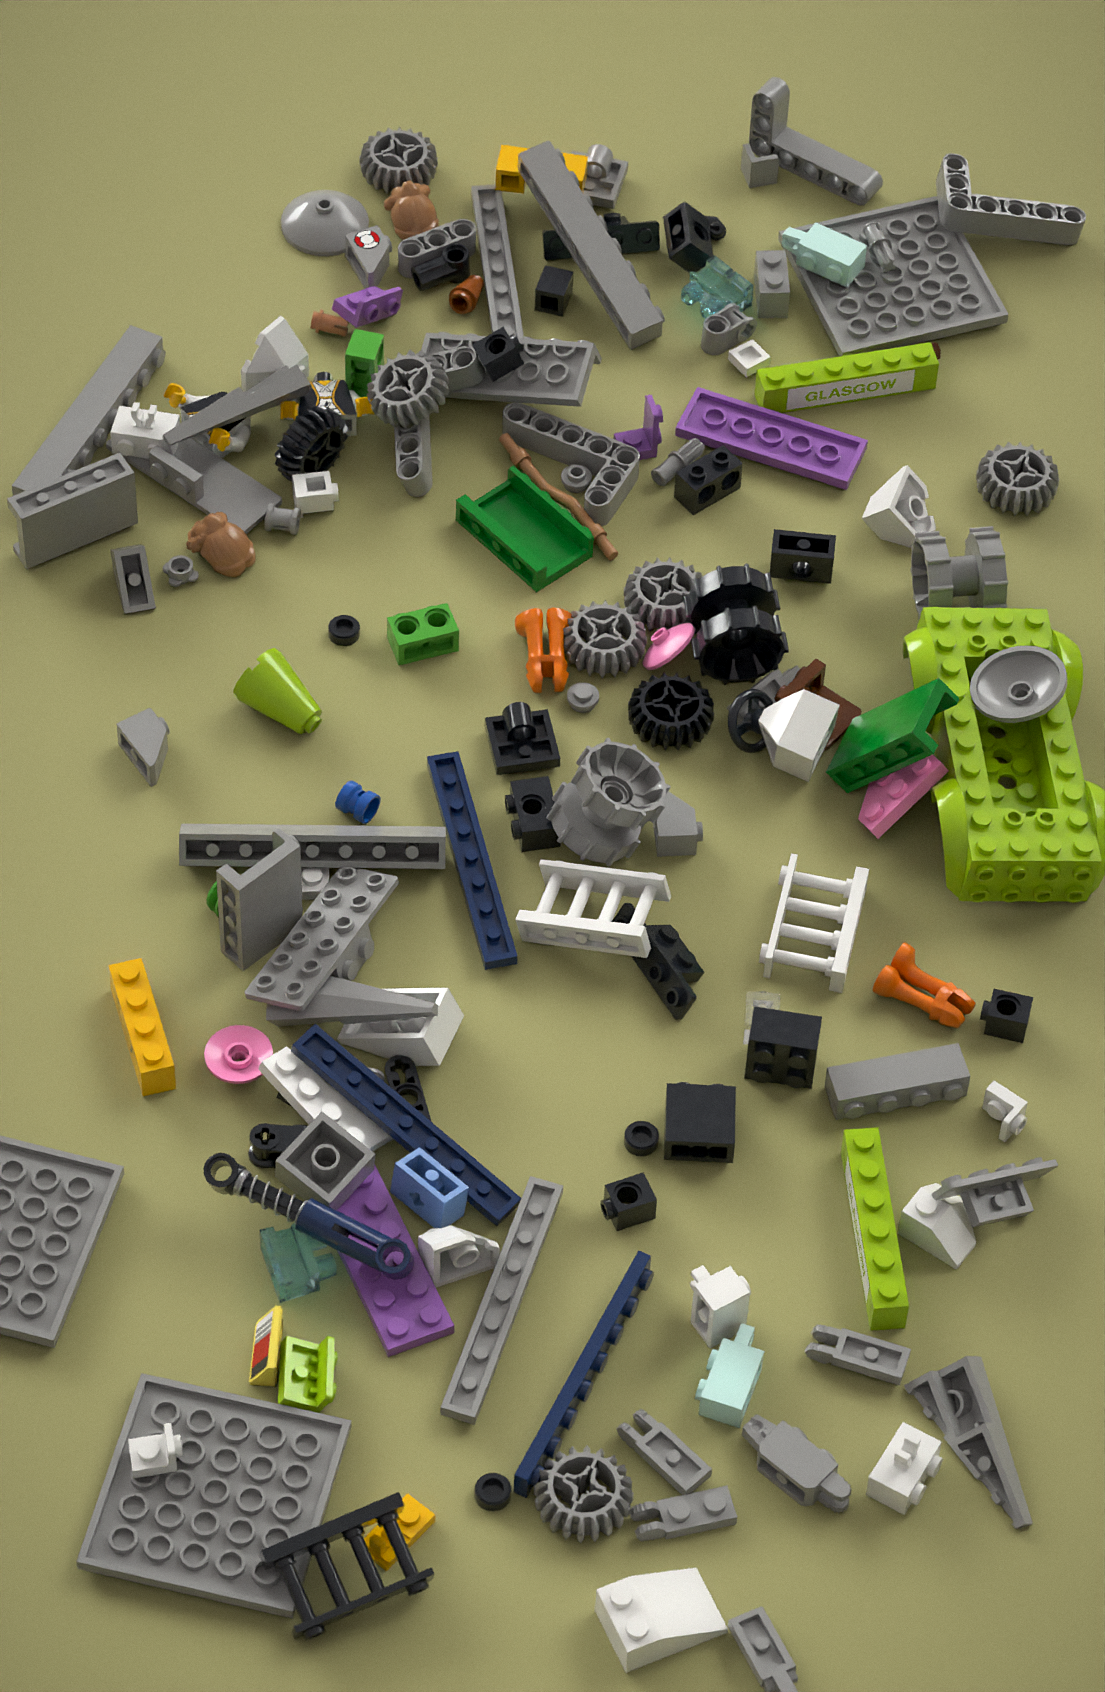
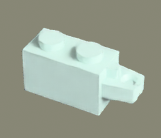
[782,222,867,287]
[695,1323,764,1428]

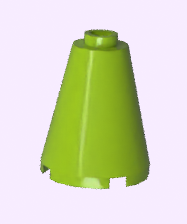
[233,648,322,734]

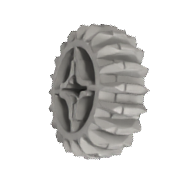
[360,126,438,194]
[367,350,449,428]
[976,441,1059,516]
[623,557,702,632]
[563,599,647,678]
[534,1445,634,1543]

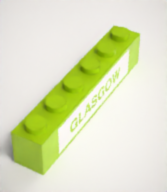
[754,342,939,413]
[841,1127,909,1331]

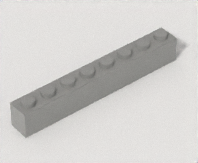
[518,140,665,350]
[12,325,166,496]
[179,824,446,869]

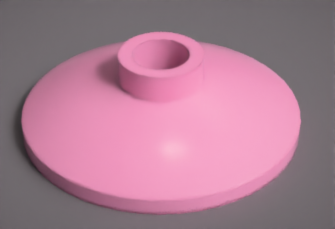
[642,623,695,670]
[204,1025,273,1084]

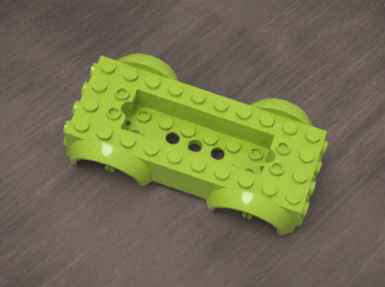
[902,607,1105,903]

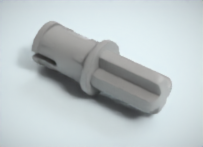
[863,221,897,272]
[651,438,705,486]

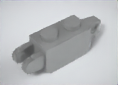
[742,1414,852,1513]

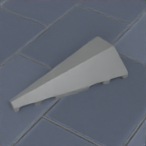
[163,364,311,446]
[266,976,438,1027]
[904,1356,1033,1529]

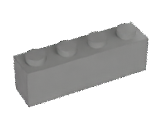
[824,1043,970,1120]

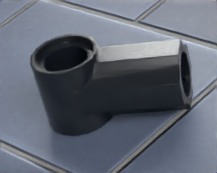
[411,244,470,291]

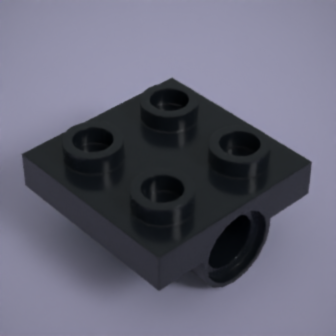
[485,702,560,775]

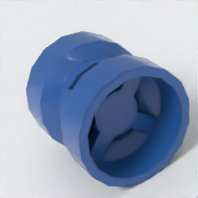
[335,780,381,824]

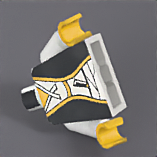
[280,372,374,436]
[163,383,252,458]

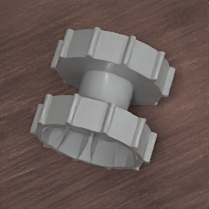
[910,526,1008,620]
[546,738,671,867]

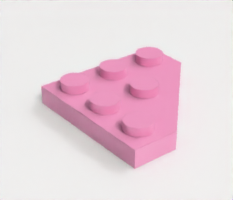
[858,755,949,839]

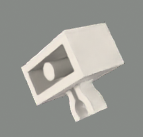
[110,402,180,459]
[690,1265,751,1348]
[866,1422,943,1515]

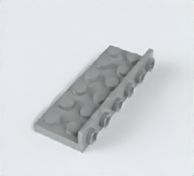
[421,332,602,407]

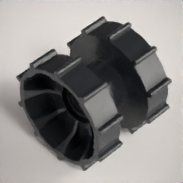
[683,563,789,685]

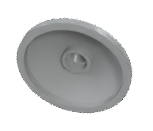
[281,190,369,256]
[970,646,1068,723]

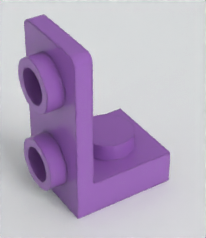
[613,395,663,460]

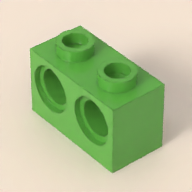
[345,329,384,398]
[387,603,459,666]

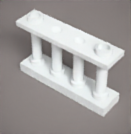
[759,853,869,993]
[515,859,671,958]

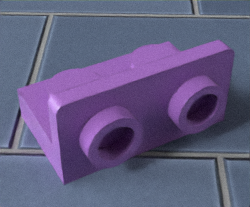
[332,286,403,328]

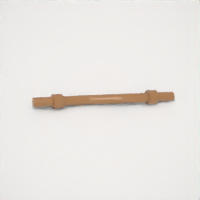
[499,433,618,561]

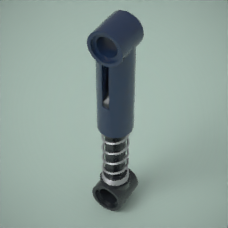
[203,1153,414,1280]

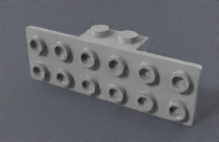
[106,438,282,534]
[245,867,399,1011]

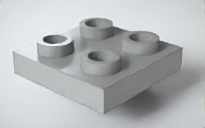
[571,144,628,209]

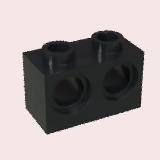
[674,445,743,515]

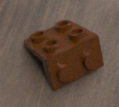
[774,659,862,751]

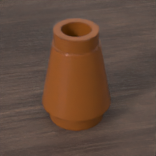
[449,275,484,314]

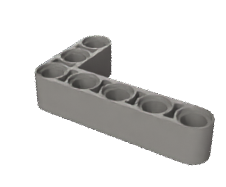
[749,77,883,205]
[936,153,1086,245]
[394,346,485,497]
[502,402,640,526]

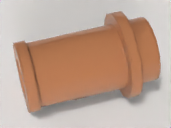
[310,310,349,337]

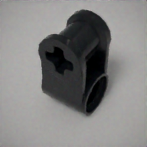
[248,1123,307,1168]

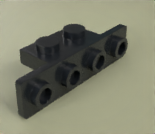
[542,213,660,260]
[612,903,704,1020]

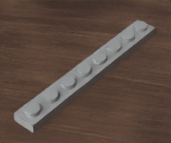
[471,185,524,338]
[440,1176,563,1425]

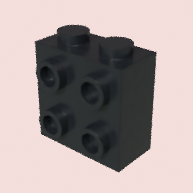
[664,1082,736,1163]

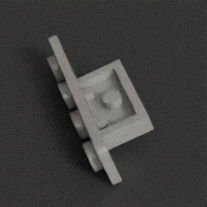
[932,1157,1058,1228]

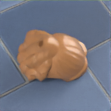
[384,181,439,241]
[186,512,256,577]

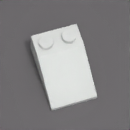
[337,988,464,1066]
[595,1568,728,1673]

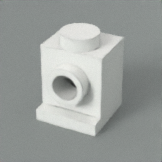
[292,471,339,518]

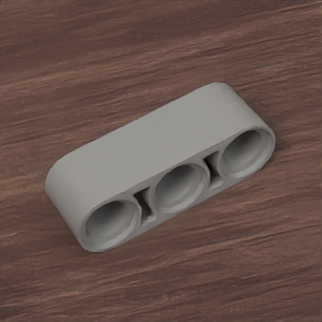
[398,219,476,278]

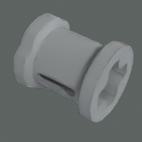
[265,503,301,535]

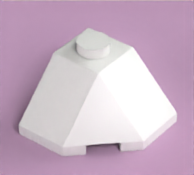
[241,316,309,392]
[862,465,936,548]
[898,1183,976,1270]
[418,1225,500,1288]

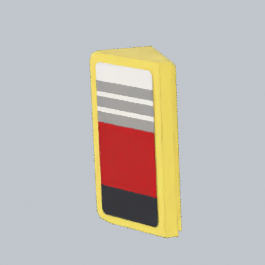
[249,1306,283,1387]

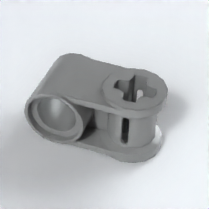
[701,303,757,355]

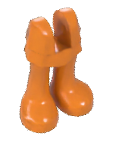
[515,607,573,693]
[873,942,976,1028]

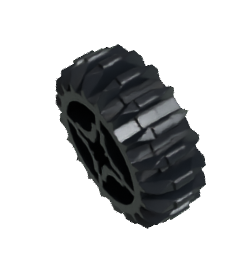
[274,405,348,482]
[628,672,714,751]

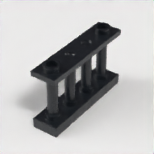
[260,1492,435,1641]

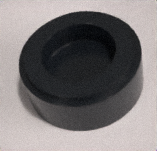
[328,615,360,646]
[624,1121,659,1156]
[475,1473,511,1511]

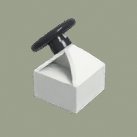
[728,689,840,782]

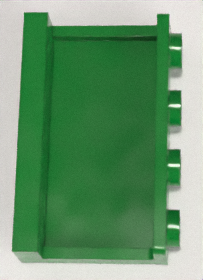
[456,466,594,593]
[826,678,959,793]

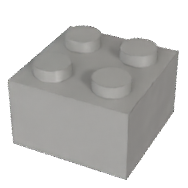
[275,1112,376,1210]

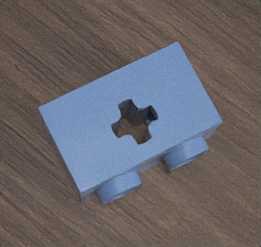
[390,1147,469,1229]

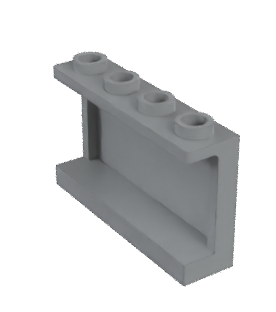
[7,453,138,569]
[216,827,303,971]

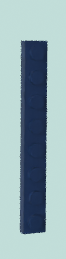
[427,751,518,970]
[291,1024,521,1226]
[513,1250,654,1498]

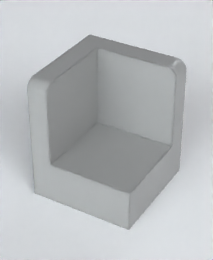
[741,143,779,188]

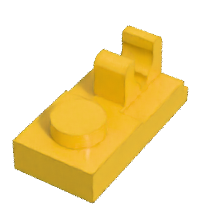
[364,1493,435,1572]

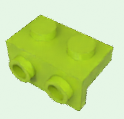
[278,1336,338,1413]

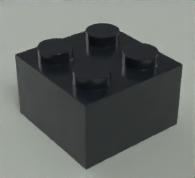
[744,1006,822,1089]

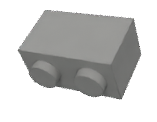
[754,250,790,318]

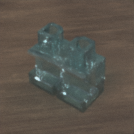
[681,255,754,319]
[259,1223,337,1303]

